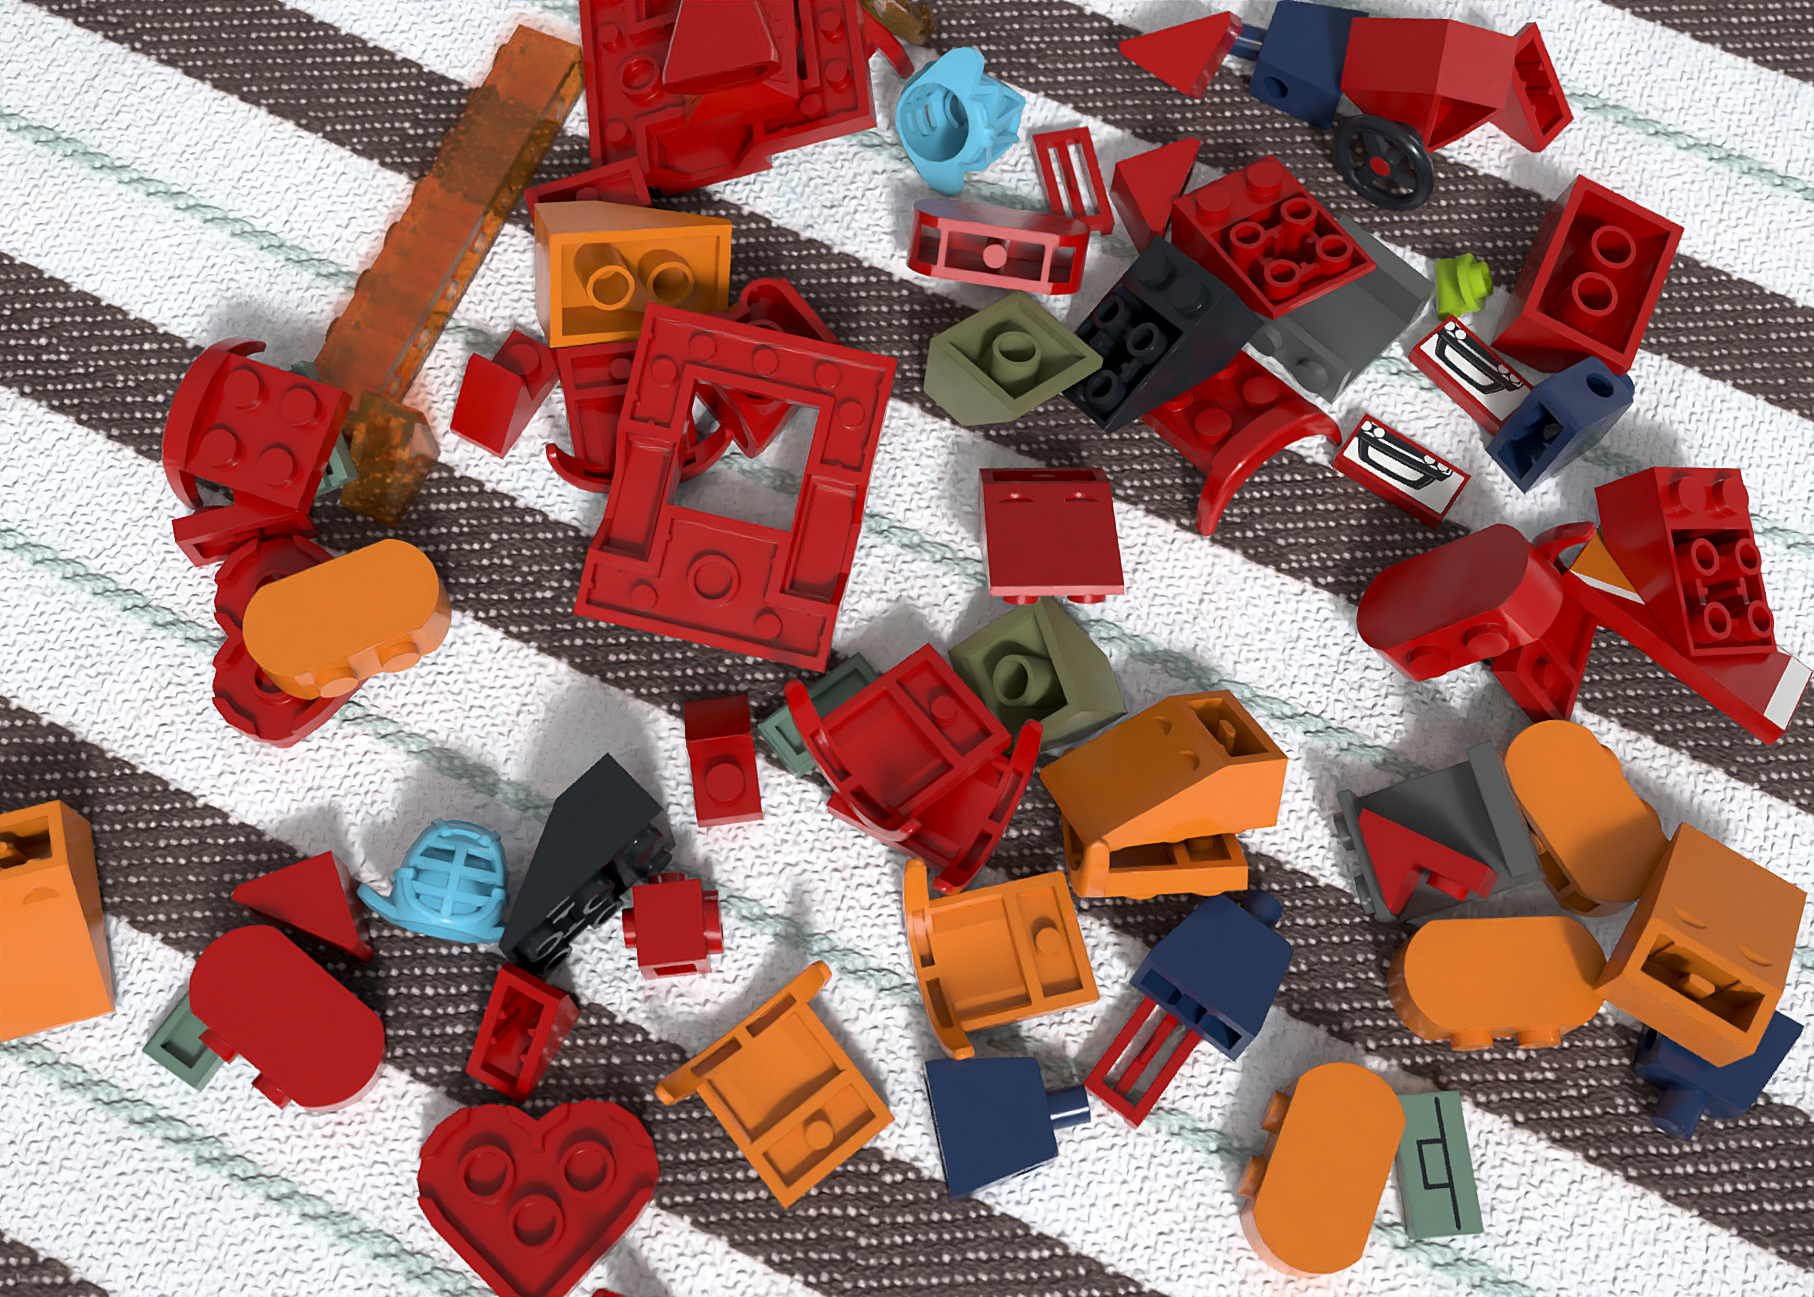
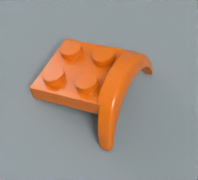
[1061,747,1249,900]
[902,857,1100,1060]
[654,960,896,1210]

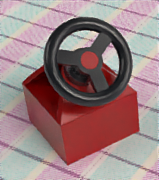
[1332,17,1518,212]

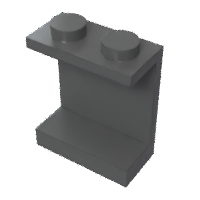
[1249,214,1436,405]
[1333,740,1546,926]

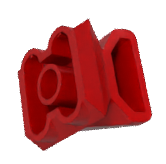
[662,0,804,133]
[695,277,841,459]

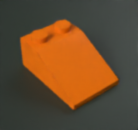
[534,200,732,348]

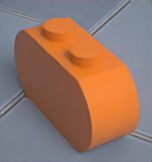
[243,539,452,700]
[1501,720,1670,918]
[1387,916,1607,1051]
[1237,1062,1406,1278]

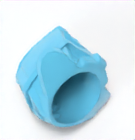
[895,47,1027,197]
[357,817,511,944]

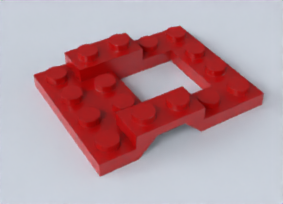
[579,0,877,197]
[573,302,898,673]

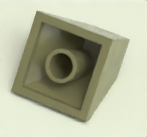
[923,290,1104,427]
[947,596,1128,759]

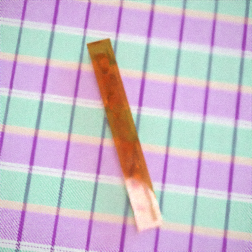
[313,24,585,451]

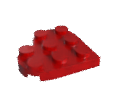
[212,535,370,749]
[417,1099,661,1297]

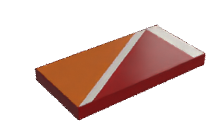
[1561,523,1814,746]

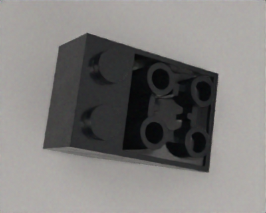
[1061,235,1264,434]
[498,753,676,976]

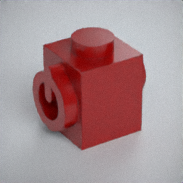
[622,872,724,980]

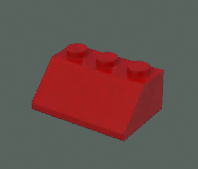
[1490,174,1685,375]

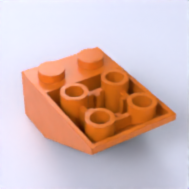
[1040,689,1288,851]
[0,800,116,1043]
[1592,822,1808,1068]

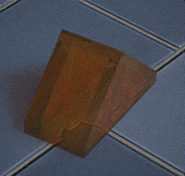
[339,390,442,527]

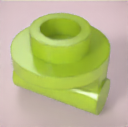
[1433,253,1494,321]

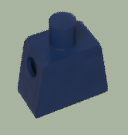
[1228,0,1370,132]
[1485,356,1635,494]
[1128,890,1294,1062]
[1632,1010,1805,1140]
[922,1057,1091,1203]

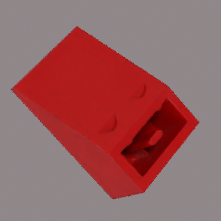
[1171,154,1377,320]
[1594,466,1778,658]
[978,467,1125,605]

